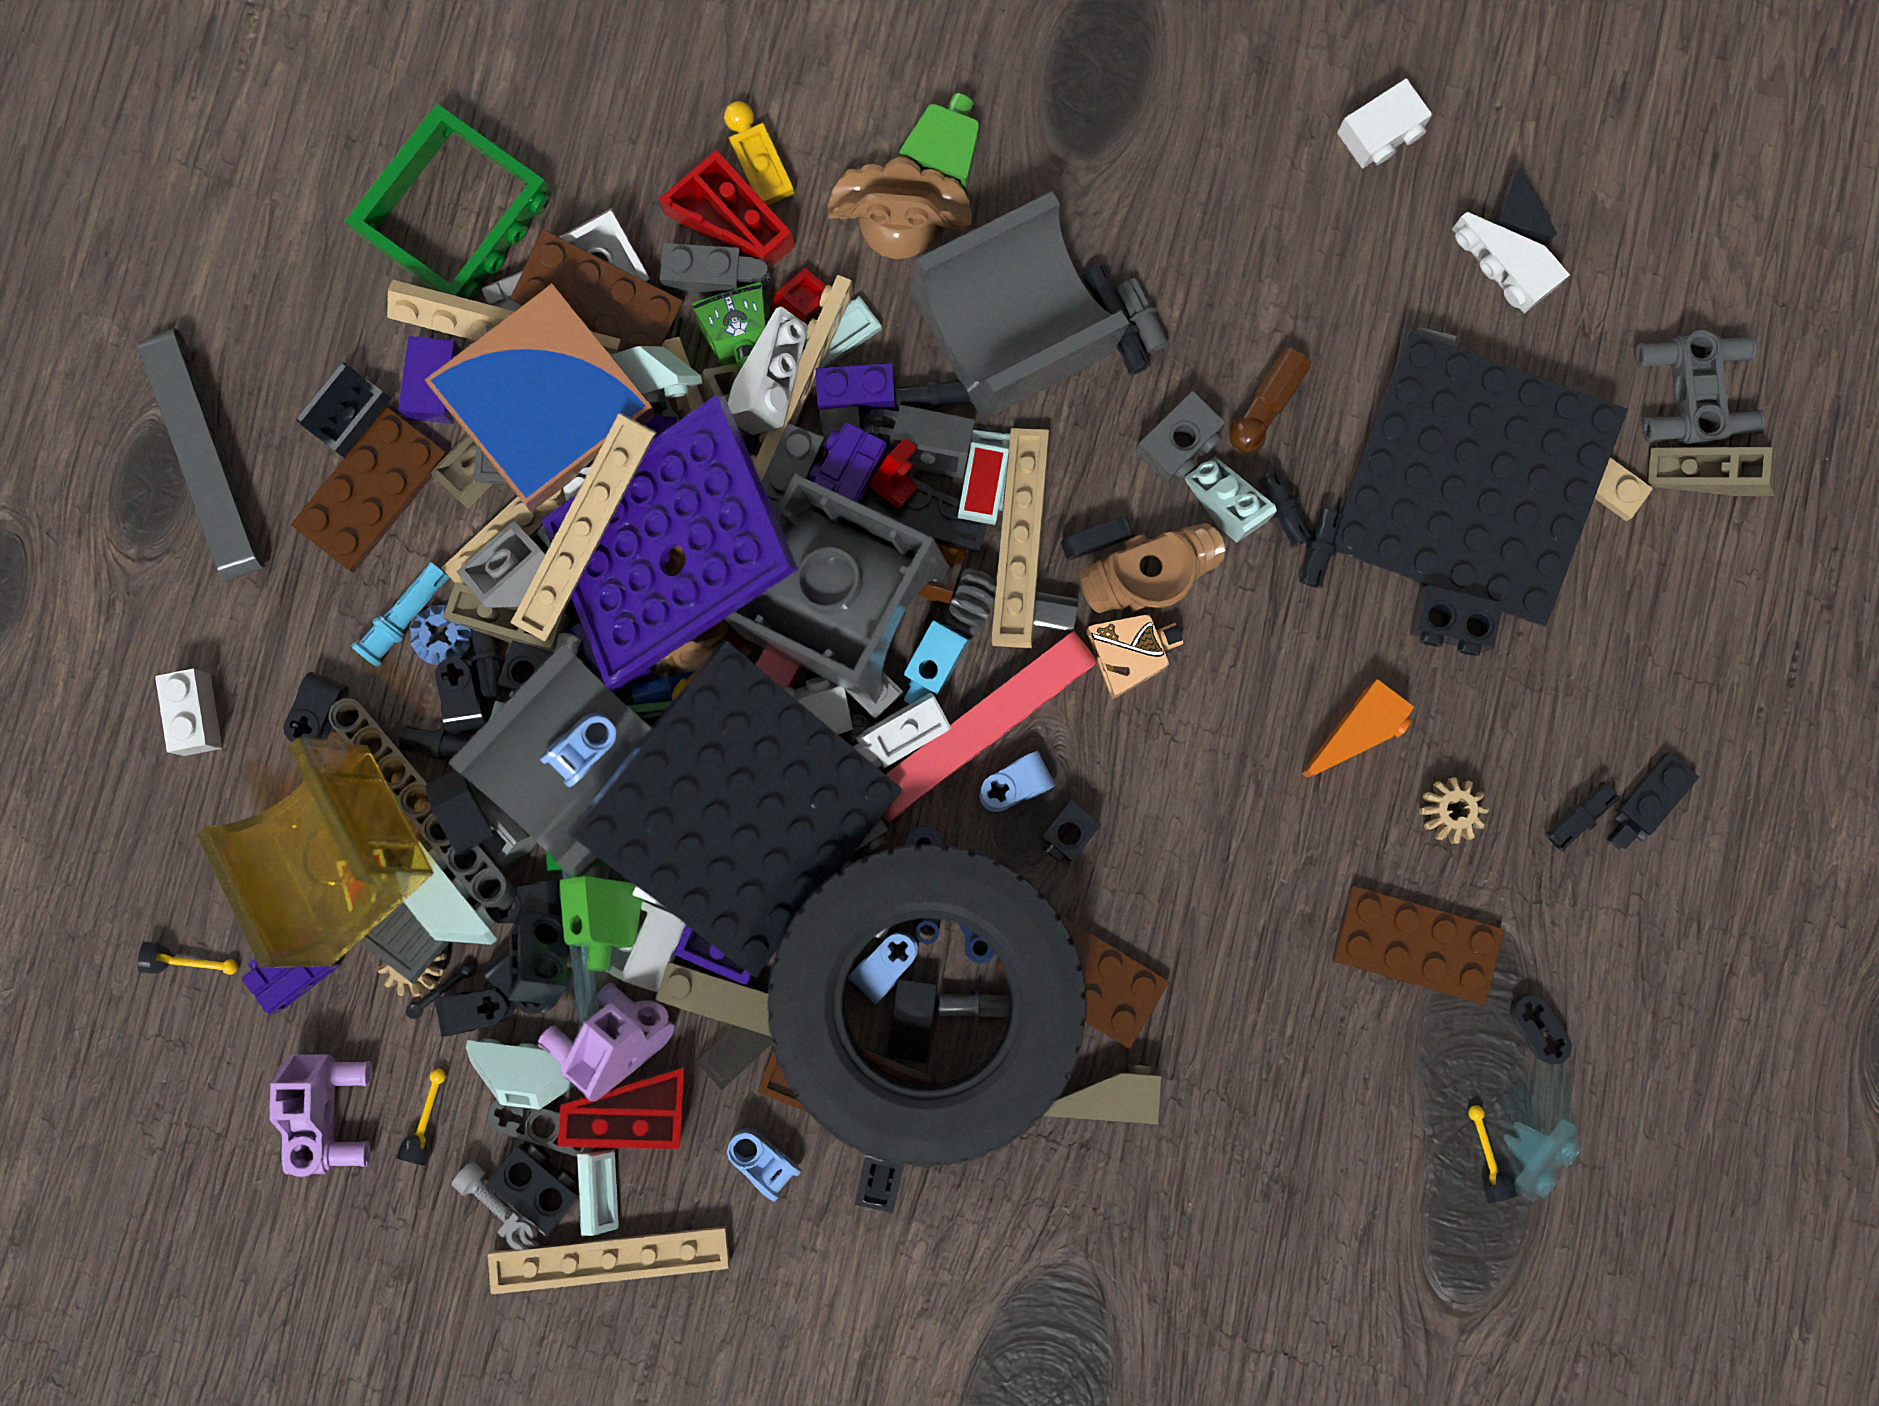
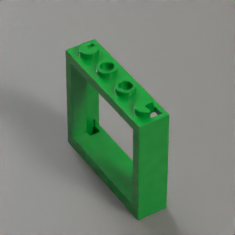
[345,103,552,300]

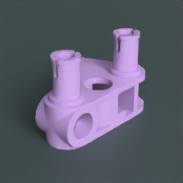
[538,982,674,1102]
[269,1054,372,1177]

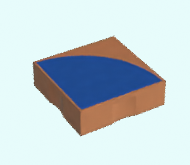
[425,284,654,512]

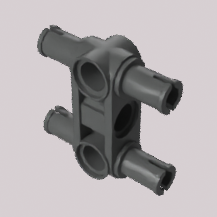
[1635,330,1766,447]

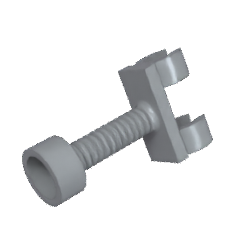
[451,1161,549,1250]

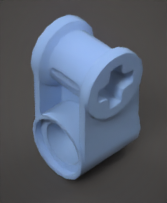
[540,712,616,787]
[979,751,1056,813]
[848,931,918,1005]
[727,1127,802,1202]

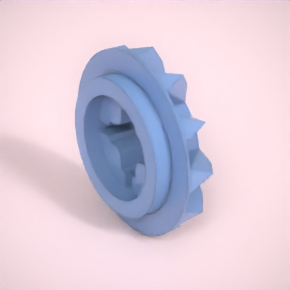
[409,604,472,665]

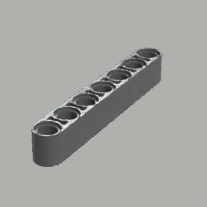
[138,328,265,582]
[329,698,515,911]

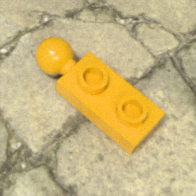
[724,101,794,206]

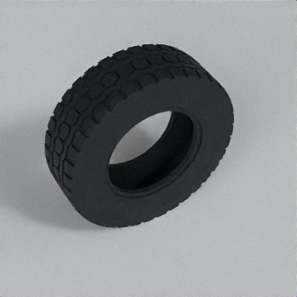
[767,844,1087,1167]

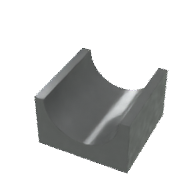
[910,191,1129,421]
[724,474,950,704]
[449,644,651,877]

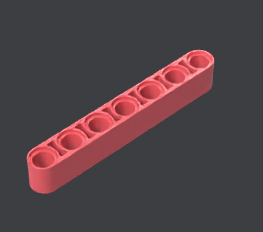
[882,631,1098,823]

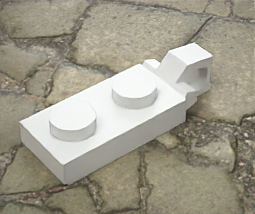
[853,693,951,768]

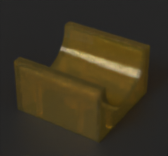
[197,738,435,968]

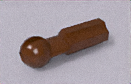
[1229,347,1312,453]

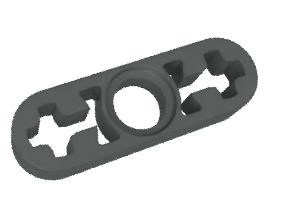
[488,1100,597,1157]

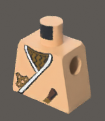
[1086,615,1183,699]

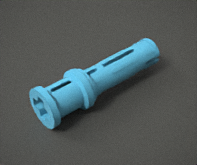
[351,562,450,668]

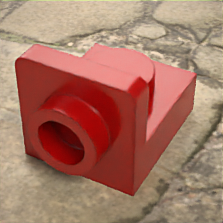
[770,268,826,323]
[868,437,917,508]

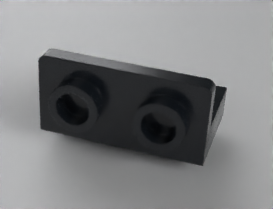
[296,363,392,458]

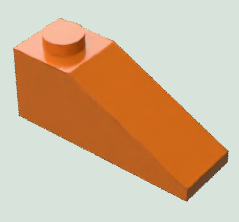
[1301,679,1415,778]

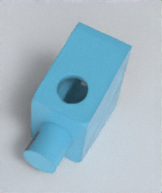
[901,620,972,704]

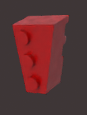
[659,150,795,270]
[558,1068,684,1149]

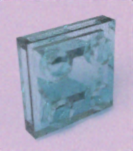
[1504,1118,1581,1203]

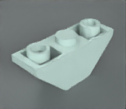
[610,346,702,405]
[1184,457,1277,543]
[403,842,497,945]
[466,1038,575,1110]

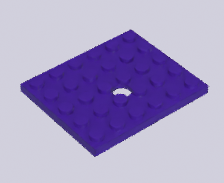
[541,395,799,689]

